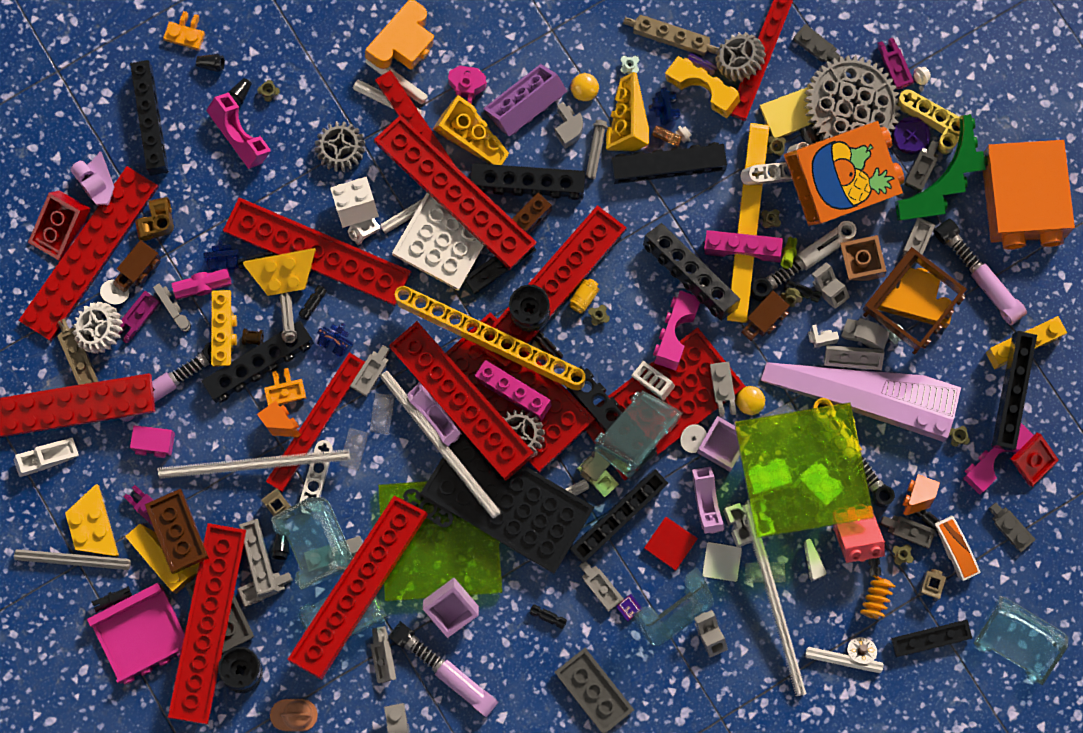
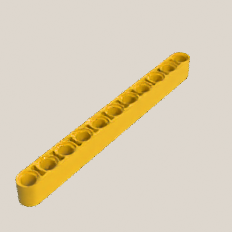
[727,123,769,323]
[395,286,585,390]

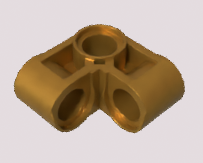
[135,197,174,241]

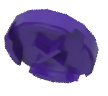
[893,117,931,154]

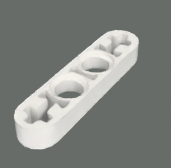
[299,440,333,514]

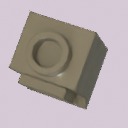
[580,451,611,482]
[261,488,292,521]
[918,569,946,601]

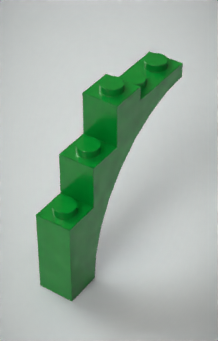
[895,114,988,220]

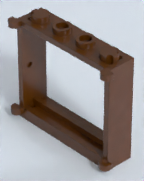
[862,247,967,355]

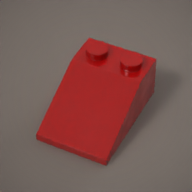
[28,191,91,260]

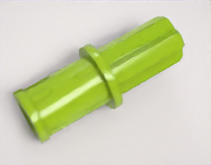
[780,237,798,269]

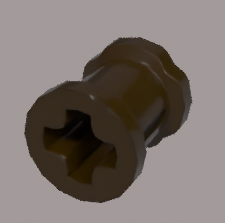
[242,328,264,346]

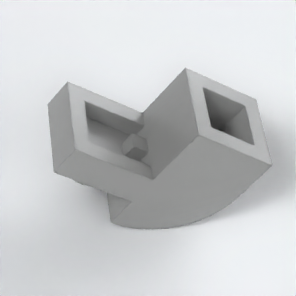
[555,102,583,149]
[812,262,850,309]
[841,318,890,350]
[694,610,728,658]
[384,703,410,733]

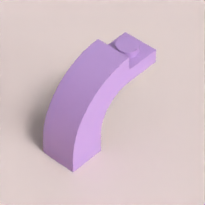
[692,467,724,534]

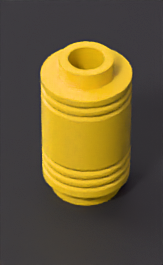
[569,278,600,314]

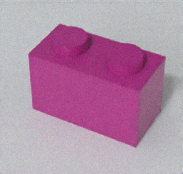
[130,425,175,458]

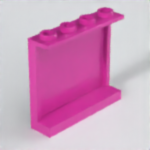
[87,583,185,685]

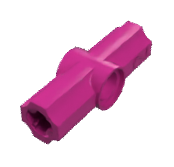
[172,268,232,300]

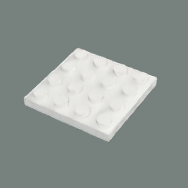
[392,193,484,291]

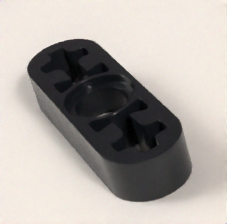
[403,489,454,528]

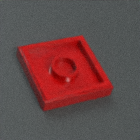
[1011,433,1059,487]
[644,517,698,571]

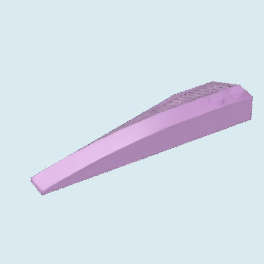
[761,363,961,442]

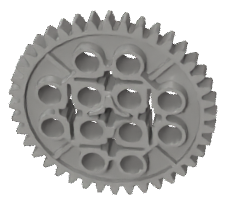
[804,55,901,140]

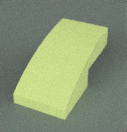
[577,463,619,497]

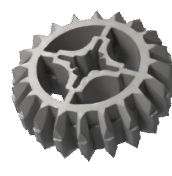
[715,32,766,82]
[315,121,366,172]
[503,409,545,455]

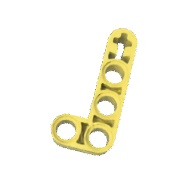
[897,90,960,154]

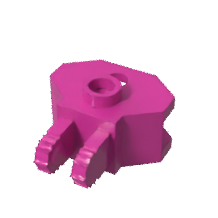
[448,66,487,104]

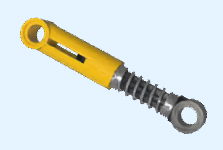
[812,398,895,507]

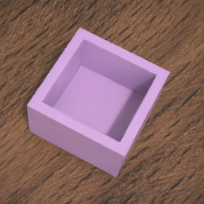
[697,416,751,472]
[423,578,479,638]

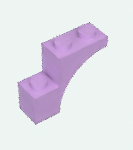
[407,382,461,446]

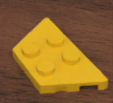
[243,248,316,296]
[65,484,119,557]

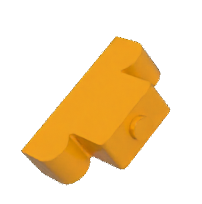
[365,0,434,70]
[877,268,953,328]

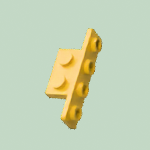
[211,290,237,366]

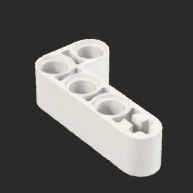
[740,142,808,185]

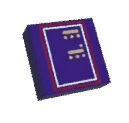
[615,594,643,622]

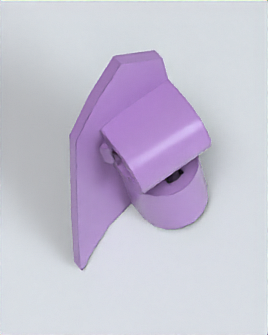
[71,151,114,205]

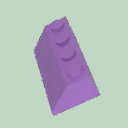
[483,64,567,136]

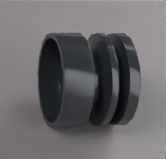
[509,284,550,332]
[218,647,263,693]

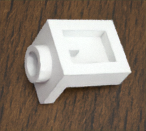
[348,218,381,245]
[808,325,839,348]

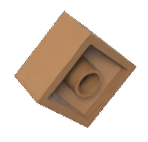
[840,235,886,281]

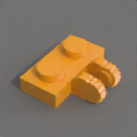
[163,11,205,51]
[264,368,307,406]

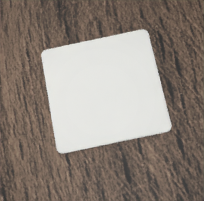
[703,542,742,582]

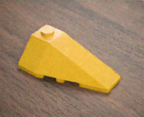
[606,72,649,151]
[433,95,509,165]
[125,524,199,594]

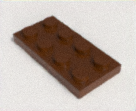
[145,488,209,574]

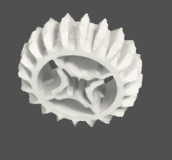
[72,302,123,354]

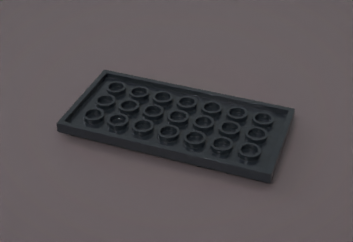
[420,429,594,574]

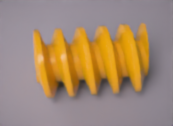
[860,576,896,620]

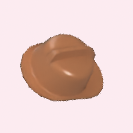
[270,699,318,731]

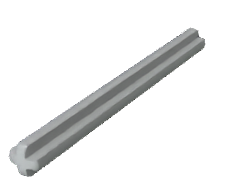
[14,549,131,570]

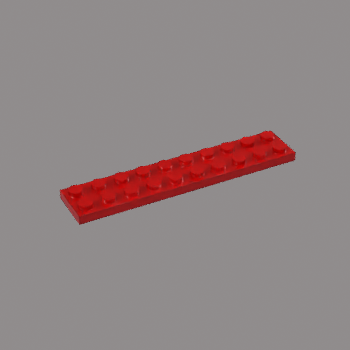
[374,115,537,270]
[19,166,159,342]
[223,197,411,306]
[476,205,627,369]
[389,321,536,480]
[0,373,155,437]
[287,496,428,680]
[168,523,247,725]

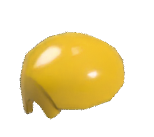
[570,73,599,102]
[735,386,766,415]

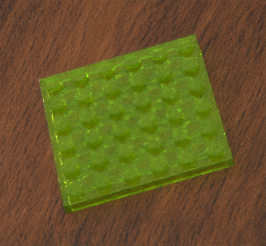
[734,402,874,538]
[378,481,503,602]

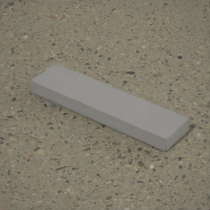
[239,519,277,598]

